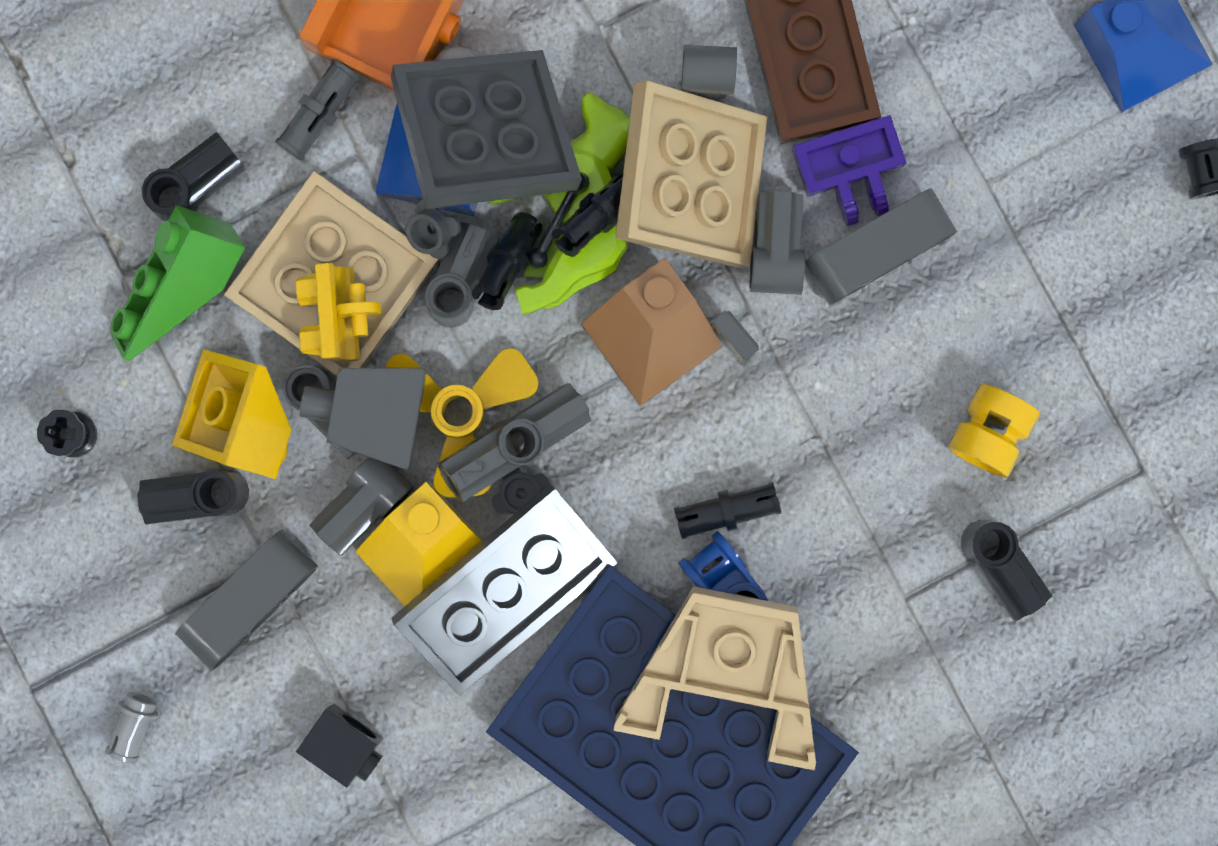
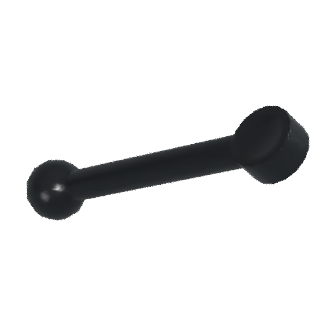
[528,172,590,269]

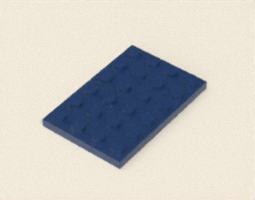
[486,566,859,846]

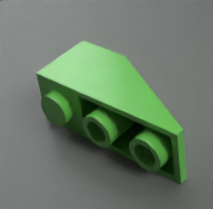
[110,205,246,361]

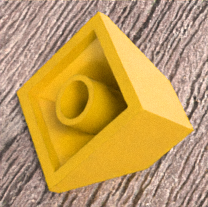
[172,349,292,479]
[355,482,483,606]

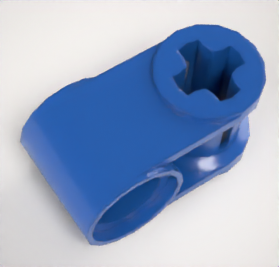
[678,531,768,601]

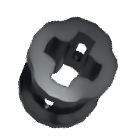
[1178,138,1218,200]
[37,410,98,458]

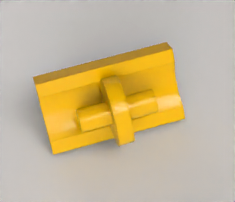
[296,263,382,361]

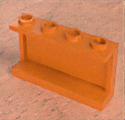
[299,0,464,91]

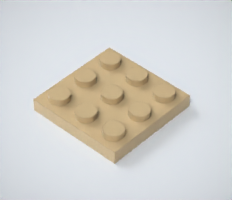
[615,80,767,268]
[224,171,440,376]

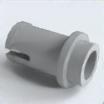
[105,693,159,763]

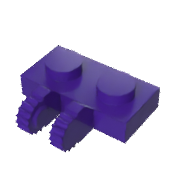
[792,115,906,226]

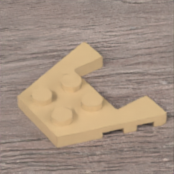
[613,586,816,770]

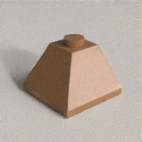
[581,258,723,406]

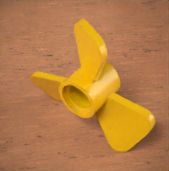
[385,348,539,497]

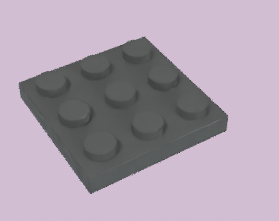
[391,50,582,209]

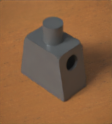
[300,368,427,470]

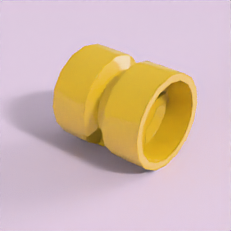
[947,384,1041,478]

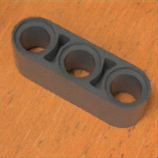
[805,188,957,305]
[175,529,319,671]

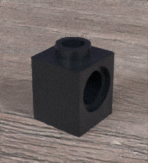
[296,703,383,788]

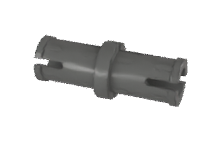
[275,59,360,161]

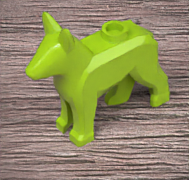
[489,92,630,316]

